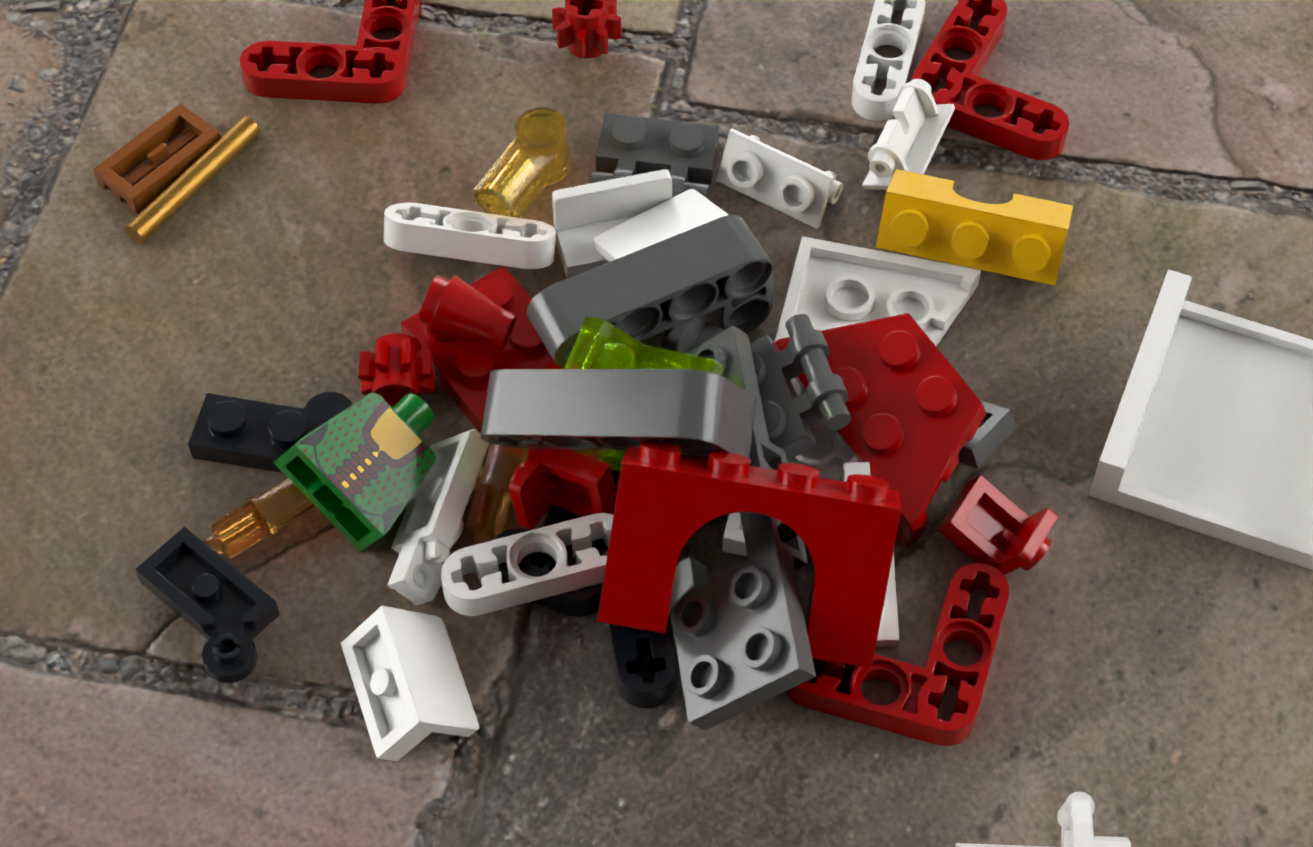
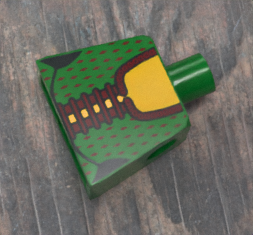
[274,392,436,552]

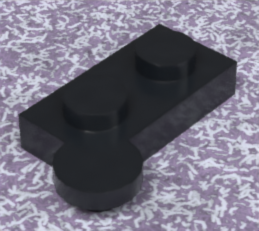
[188,392,352,473]
[135,526,280,683]

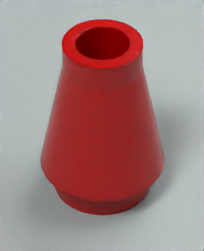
[419,275,517,349]

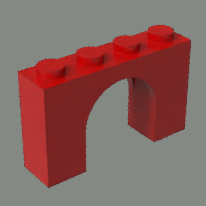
[597,440,902,668]

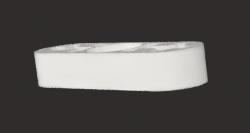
[851,0,926,121]
[384,203,556,269]
[441,513,613,616]

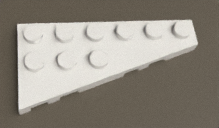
[722,236,981,557]

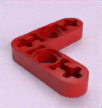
[240,0,421,104]
[911,0,1070,160]
[785,563,1009,746]

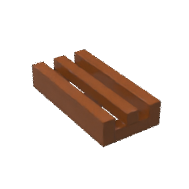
[93,103,221,214]

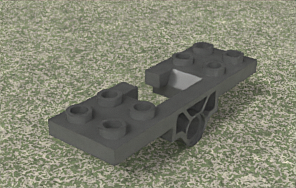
[660,325,816,730]

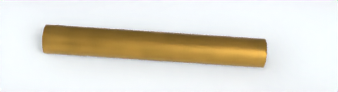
[125,116,260,245]

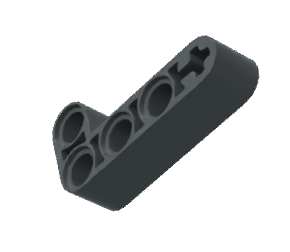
[526,215,775,368]
[481,369,756,459]

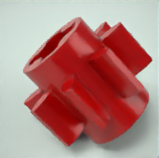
[552,0,622,58]
[358,333,435,408]

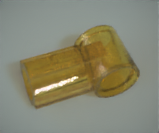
[473,107,570,218]

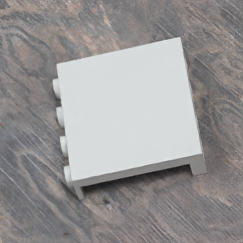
[1089,269,1313,570]

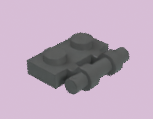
[589,113,719,199]
[750,314,851,461]

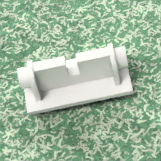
[862,79,955,190]
[716,129,843,229]

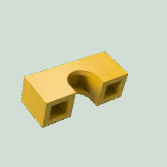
[875,169,1073,286]

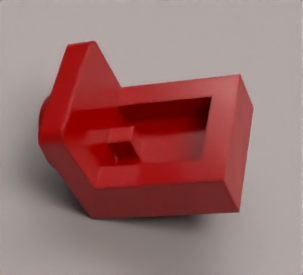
[509,449,617,530]
[937,475,1058,575]

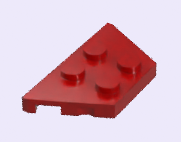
[775,313,986,533]

